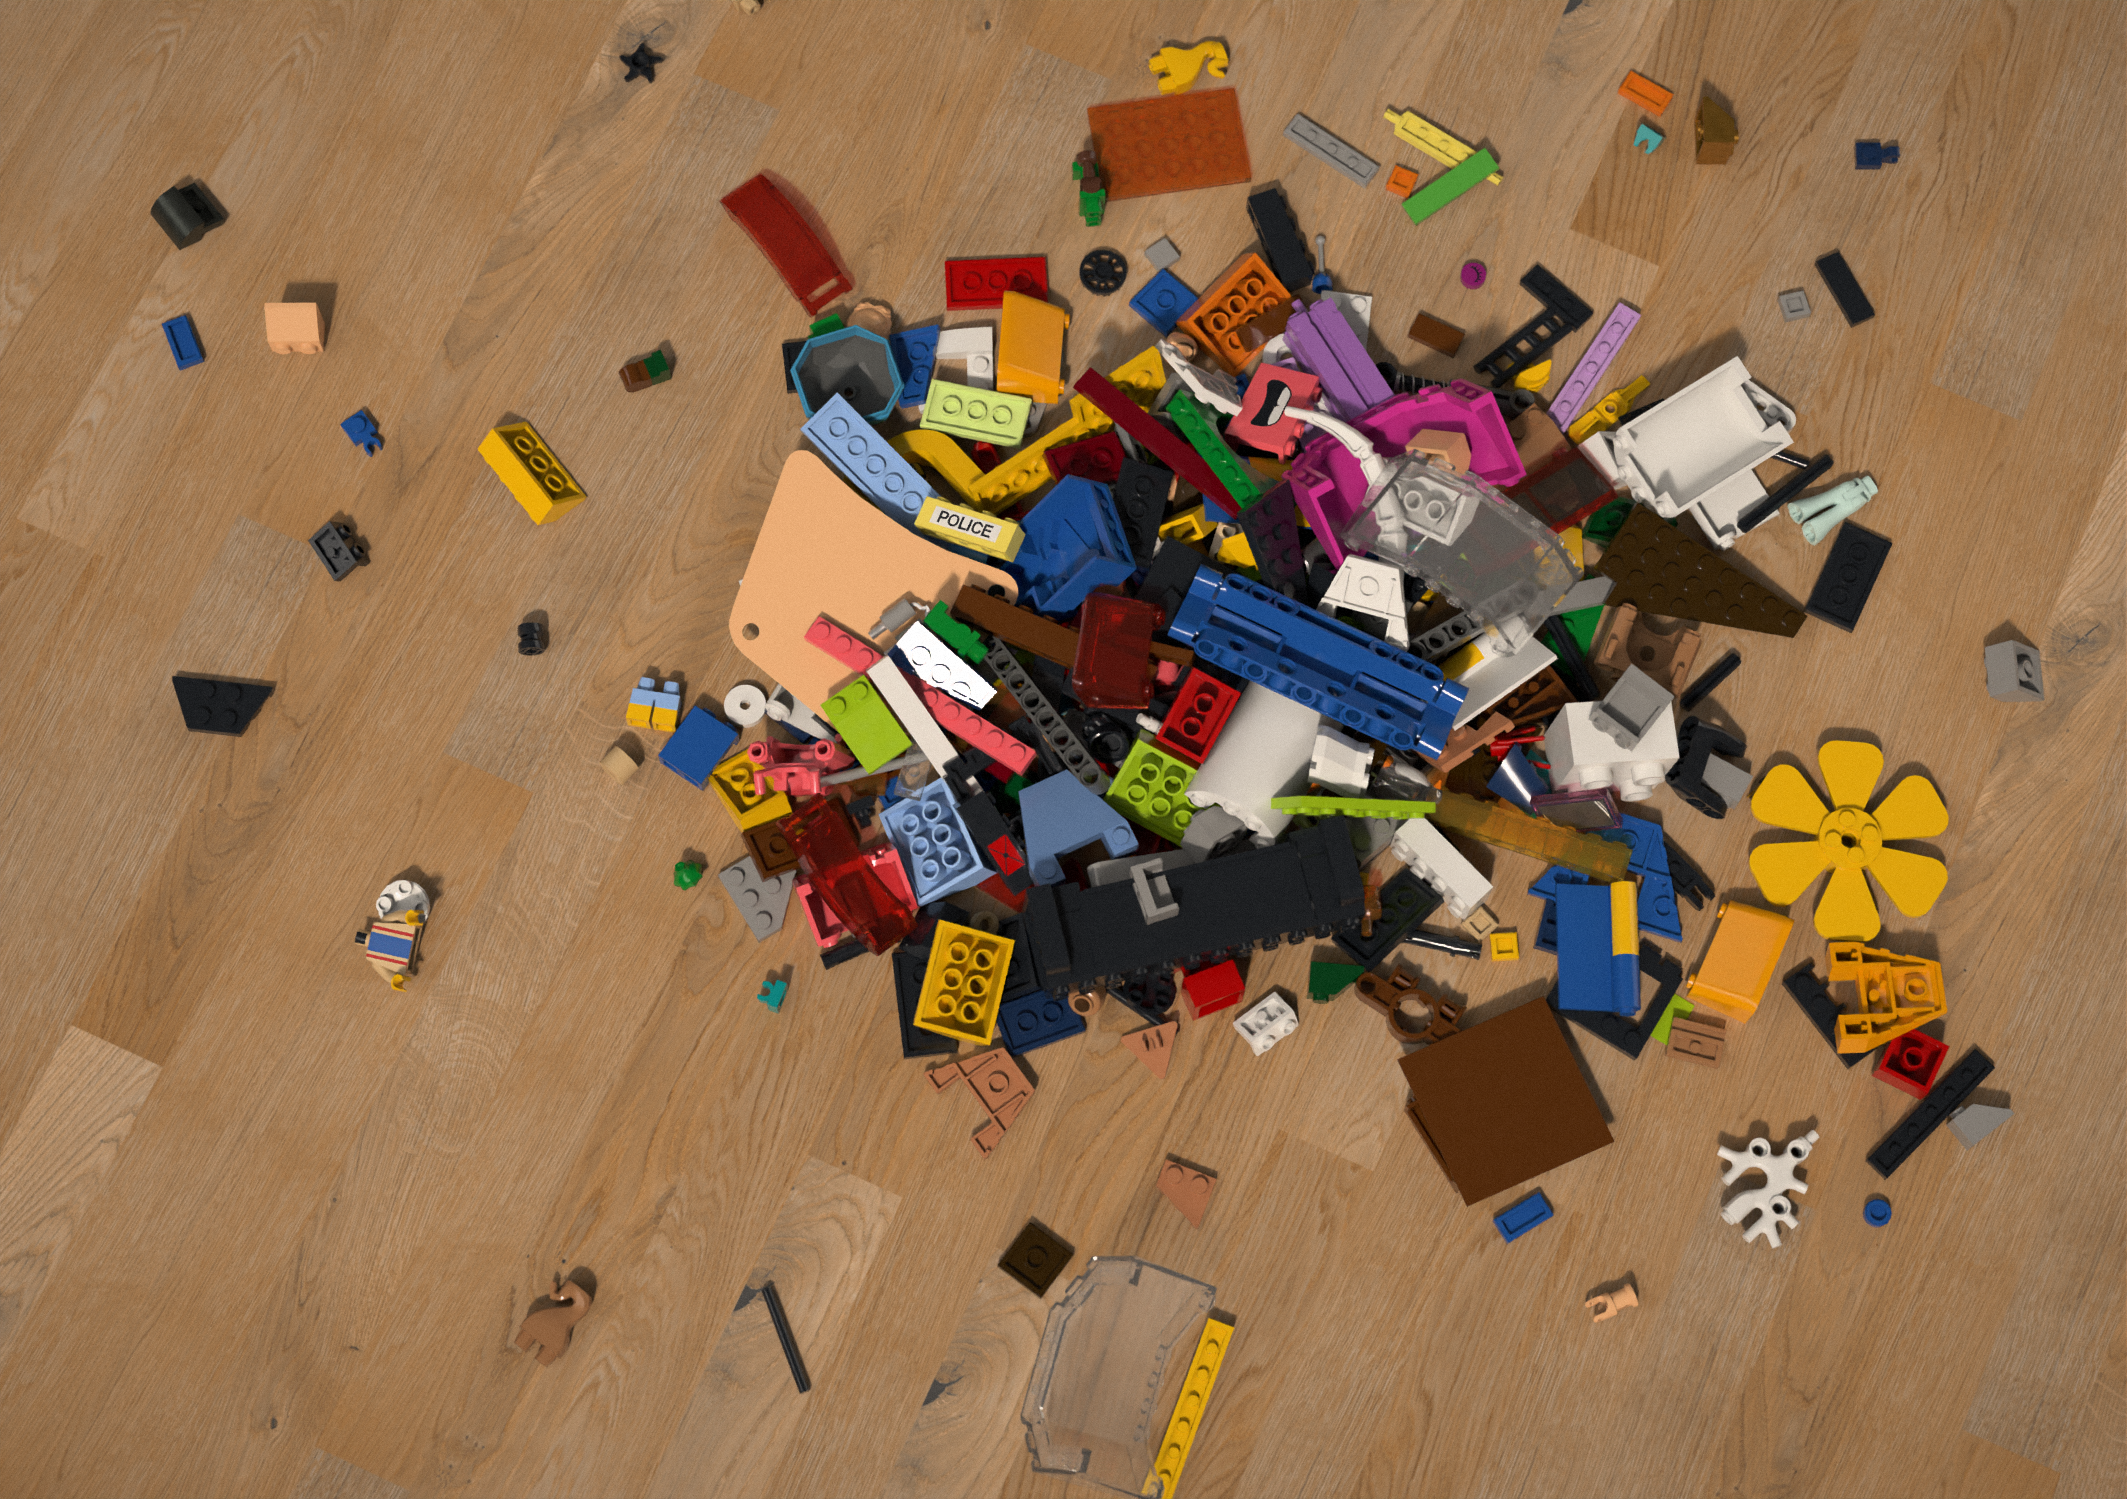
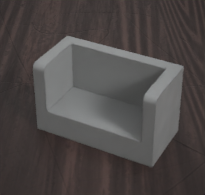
[1129,858,1179,925]

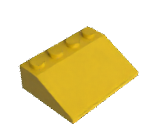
[913,920,1015,1046]

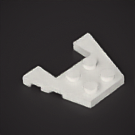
[1155,339,1243,416]
[1316,554,1410,652]

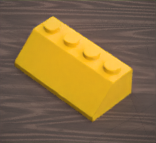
[477,421,587,525]

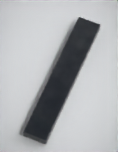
[1866,1049,1995,1180]

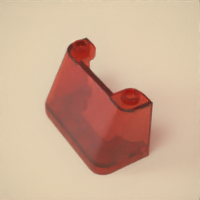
[1072,592,1166,709]

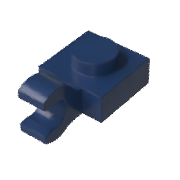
[1854,143,1900,170]

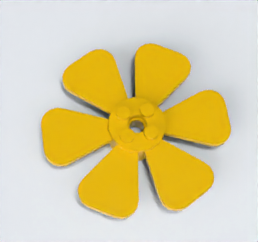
[1748,740,1949,943]

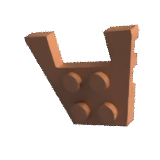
[1410,712,1515,773]
[923,1047,1035,1160]

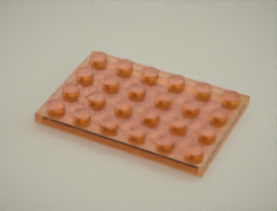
[1087,88,1251,202]

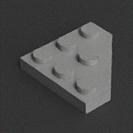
[718,856,797,943]

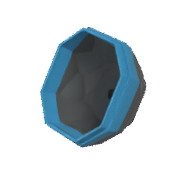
[790,325,905,427]

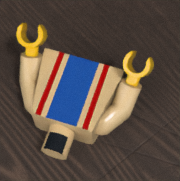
[355,910,424,992]

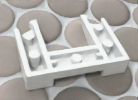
[919,327,993,414]

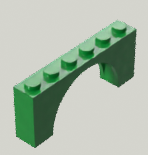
[1165,389,1297,509]

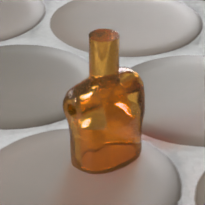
[838,765,888,796]
[1362,885,1382,936]

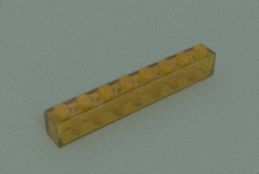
[1423,786,1633,883]

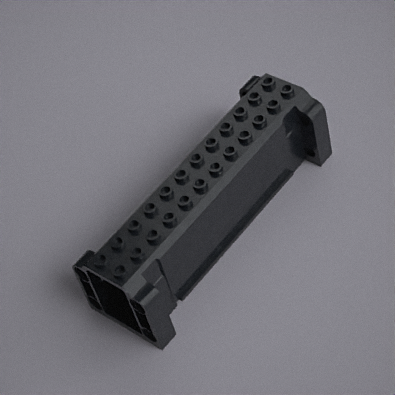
[1022,815,1366,1001]

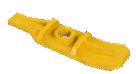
[1568,375,1650,445]

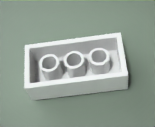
[1390,818,1493,921]

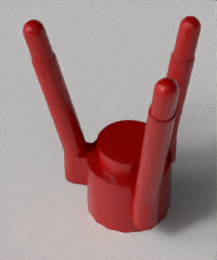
[1490,726,1551,769]

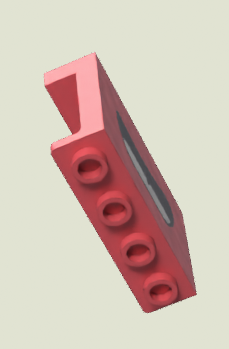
[1225,362,1322,464]

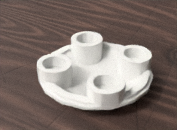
[376,880,430,924]

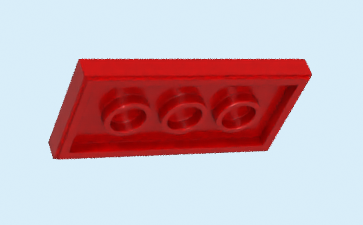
[945,257,1048,311]

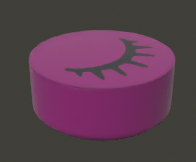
[1460,263,1486,289]

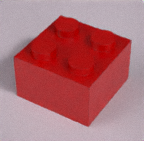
[1872,1029,1950,1100]

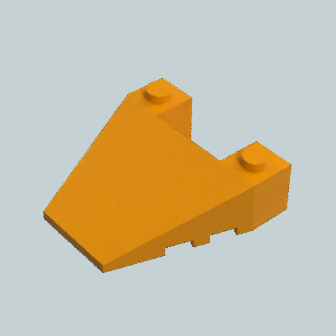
[1825,942,1947,1053]

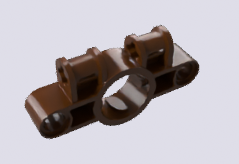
[1354,963,1467,1045]

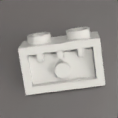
[1233,992,1299,1056]

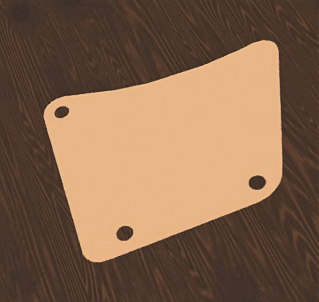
[729,450,1018,734]

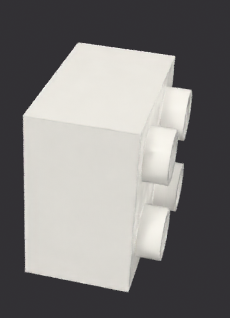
[1544,701,1680,803]

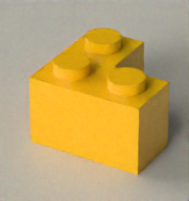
[1158,504,1218,557]

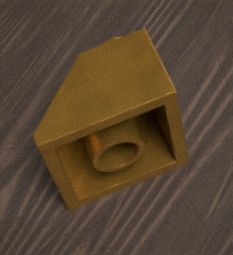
[1694,96,1739,165]

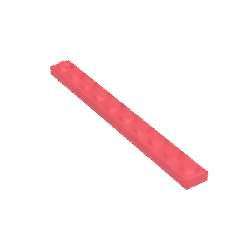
[804,616,1037,776]

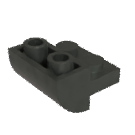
[150,183,224,250]

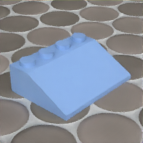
[878,778,997,907]

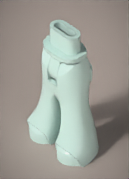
[1787,476,1878,546]

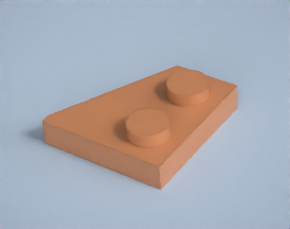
[1156,1160,1217,1229]

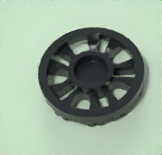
[1079,250,1127,296]

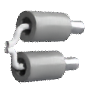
[868,598,931,655]

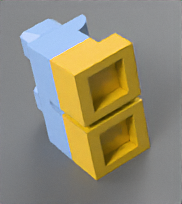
[626,677,682,733]

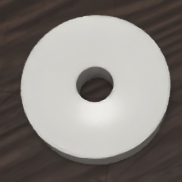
[724,685,766,728]

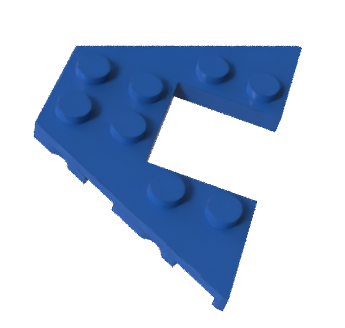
[1527,810,1683,943]

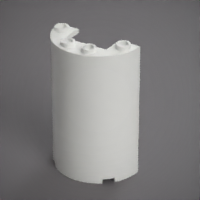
[1613,356,1794,518]
[1184,681,1345,849]

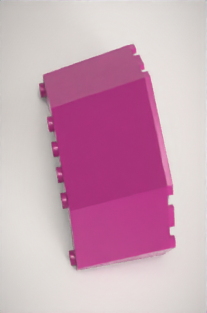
[1281,378,1527,570]

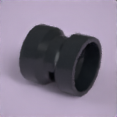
[517,622,545,656]

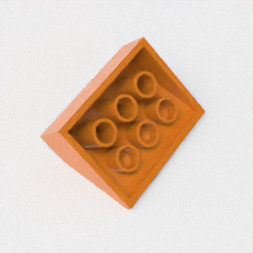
[1175,252,1292,377]

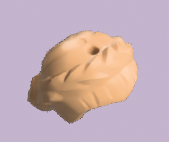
[845,302,892,339]

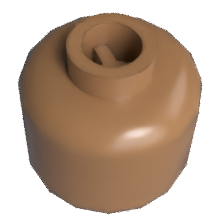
[1068,986,1107,1016]

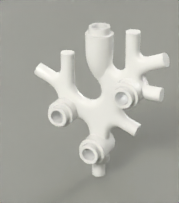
[1717,1130,1819,1249]

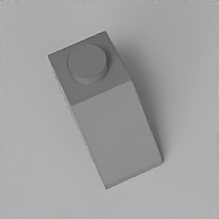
[1946,1104,2014,1150]

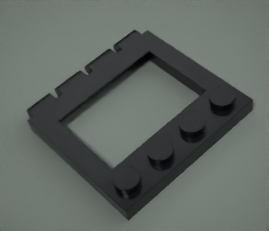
[942,715,1064,841]
[1545,944,1683,1060]

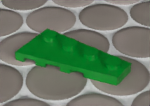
[1540,574,1604,683]

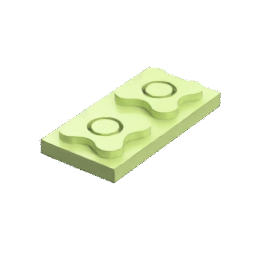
[920,379,1032,449]

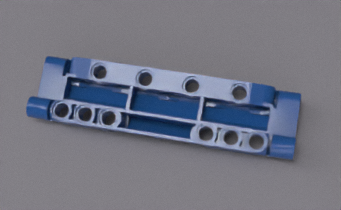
[1168,564,1469,760]

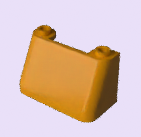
[997,291,1070,404]
[1686,900,1795,1024]

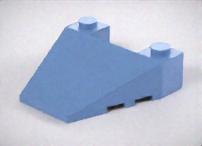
[1019,769,1139,888]

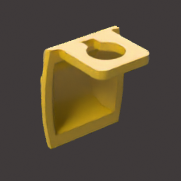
[1507,359,1552,393]

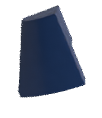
[1486,742,1549,816]

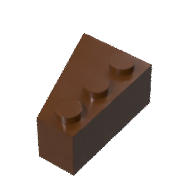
[1480,665,1578,726]

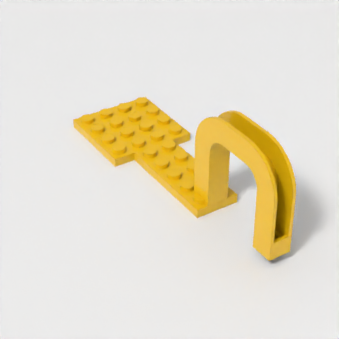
[842,346,1166,516]

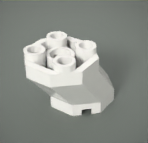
[1307,725,1374,798]

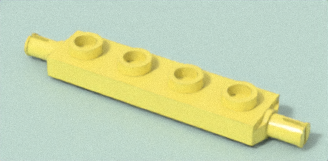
[1383,108,1503,186]

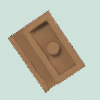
[1665,1017,1727,1069]

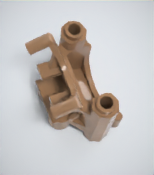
[1594,603,1702,698]

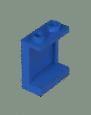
[658,706,740,791]

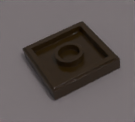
[997,1222,1074,1299]

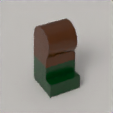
[619,350,671,393]

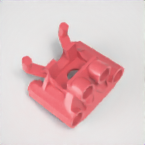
[747,734,855,797]

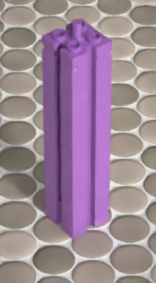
[1282,297,1424,540]

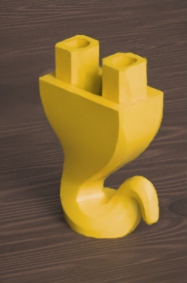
[1148,41,1228,96]

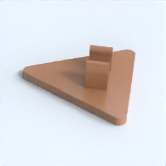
[1121,1021,1178,1079]

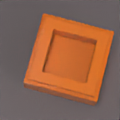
[1385,165,1419,199]

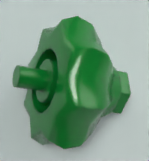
[673,860,703,891]

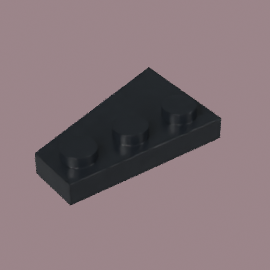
[997,912,1041,1004]

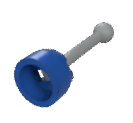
[1312,236,1333,294]

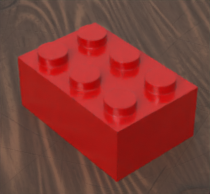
[1154,667,1241,764]

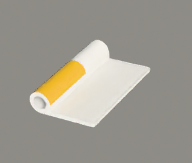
[1421,614,1558,731]

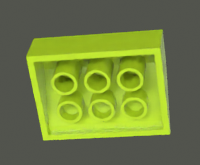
[1102,728,1222,847]

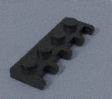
[1782,962,1878,1069]

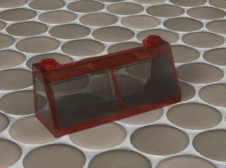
[1459,446,1618,577]

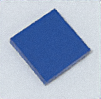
[1129,269,1199,338]

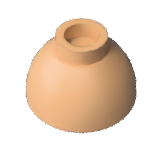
[1164,332,1198,365]

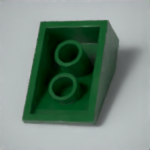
[1582,492,1678,549]

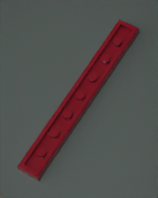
[1073,367,1242,520]

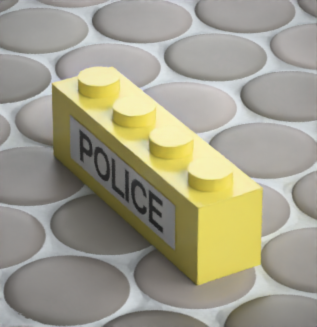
[914,496,1026,562]

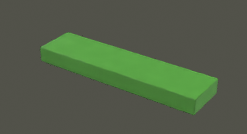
[1402,148,1499,226]

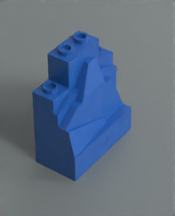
[999,474,1137,619]

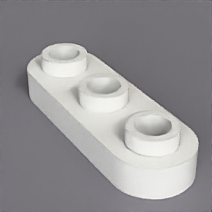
[1741,380,1796,433]

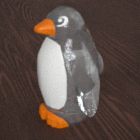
[1373,755,1443,804]

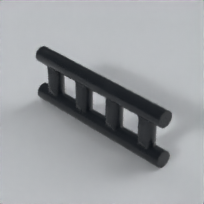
[1473,307,1573,388]

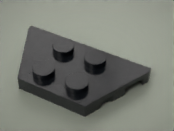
[172,676,274,737]

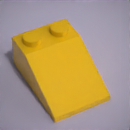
[708,748,793,833]

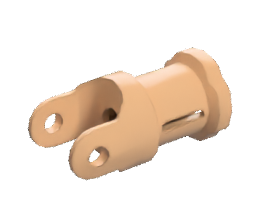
[1585,1283,1638,1323]

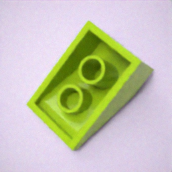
[820,675,913,775]

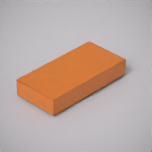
[1618,71,1674,117]

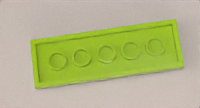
[1271,796,1436,820]

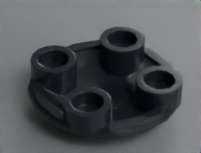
[1123,973,1176,1015]

